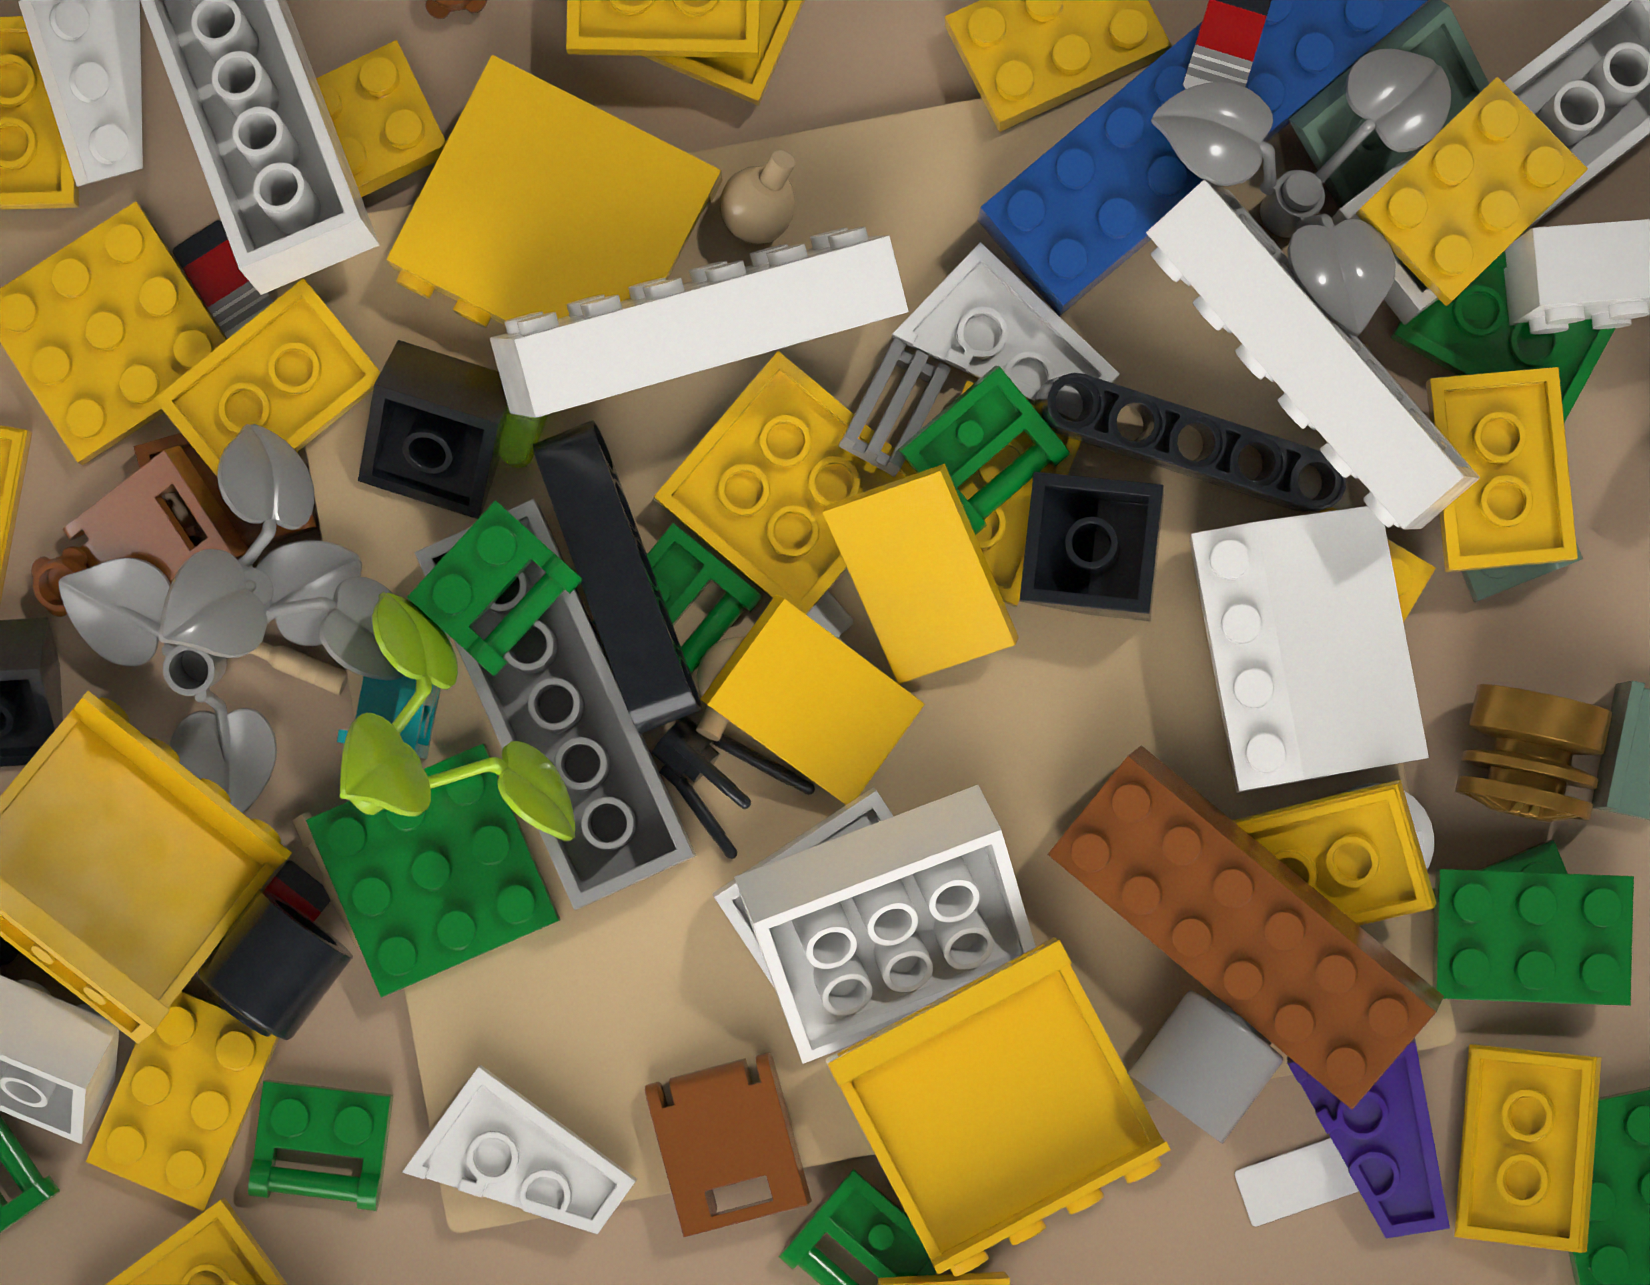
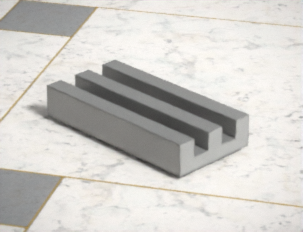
[838,337,951,477]

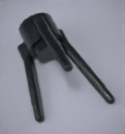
[652,716,815,859]

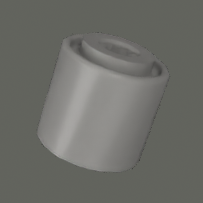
[1128,990,1283,1144]

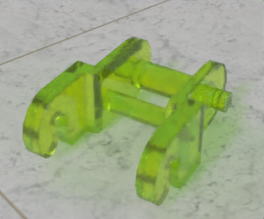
[498,410,548,468]

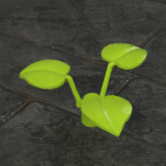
[340,591,575,841]

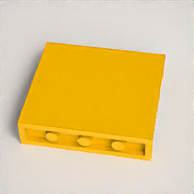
[386,55,723,328]
[0,691,292,1044]
[826,937,1171,1276]

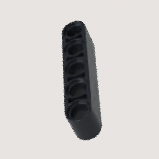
[1035,373,1347,511]
[533,420,702,734]

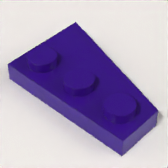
[1287,1038,1450,1239]

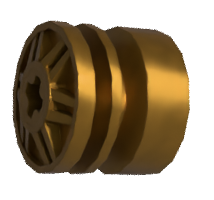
[1455,684,1612,822]

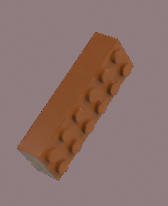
[1047,745,1444,1110]

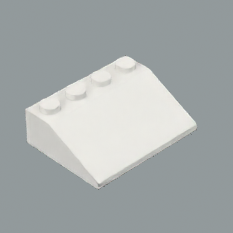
[1189,506,1429,793]
[734,785,1036,1064]

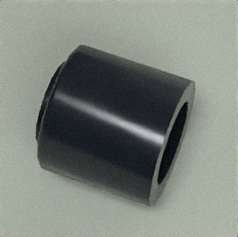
[198,889,353,1040]

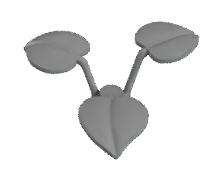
[1151,48,1451,336]
[159,424,404,680]
[59,540,362,813]

